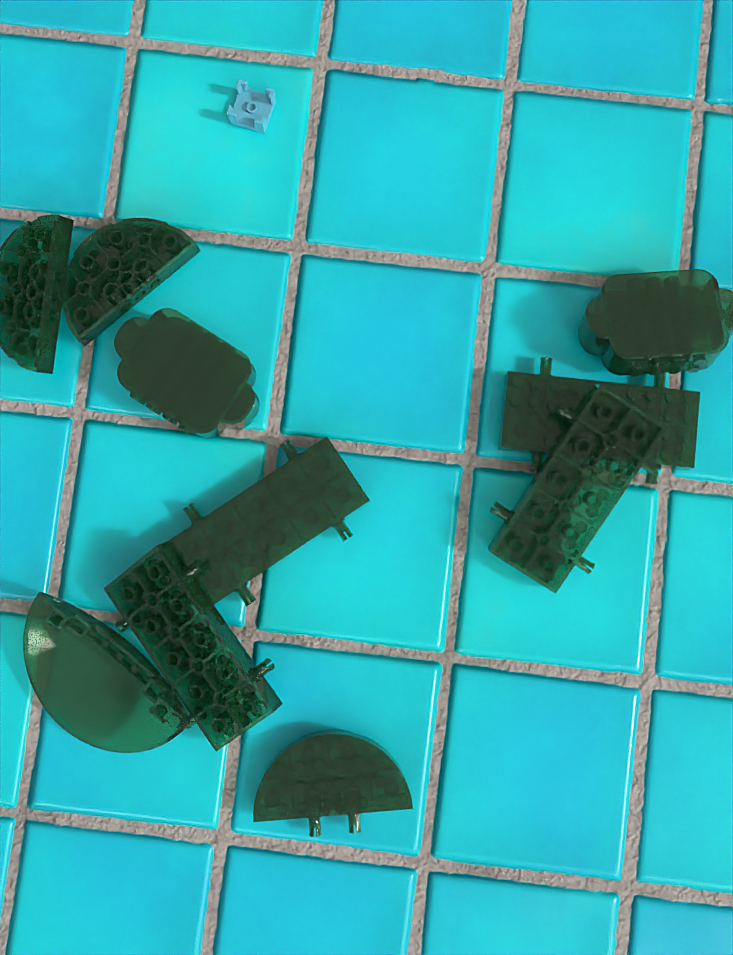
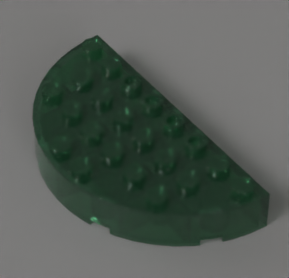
[0,215,74,374]
[61,218,200,346]

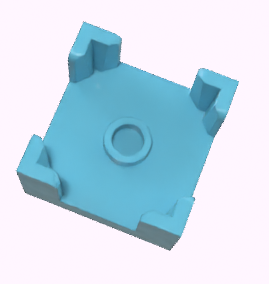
[227,79,276,134]

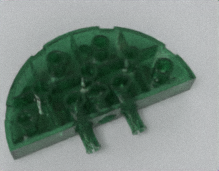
[253,730,413,837]

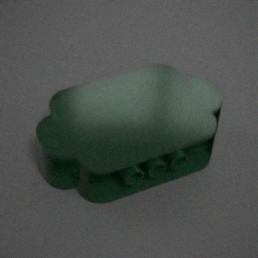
[578,269,733,377]
[114,308,260,439]

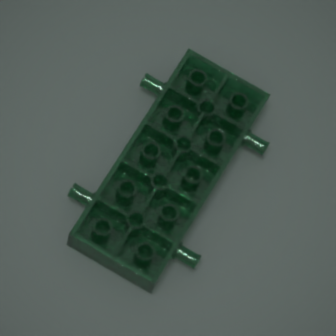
[498,357,700,485]
[487,384,667,594]
[164,436,370,609]
[104,541,283,751]

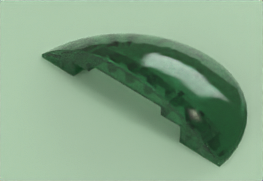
[23,592,191,753]

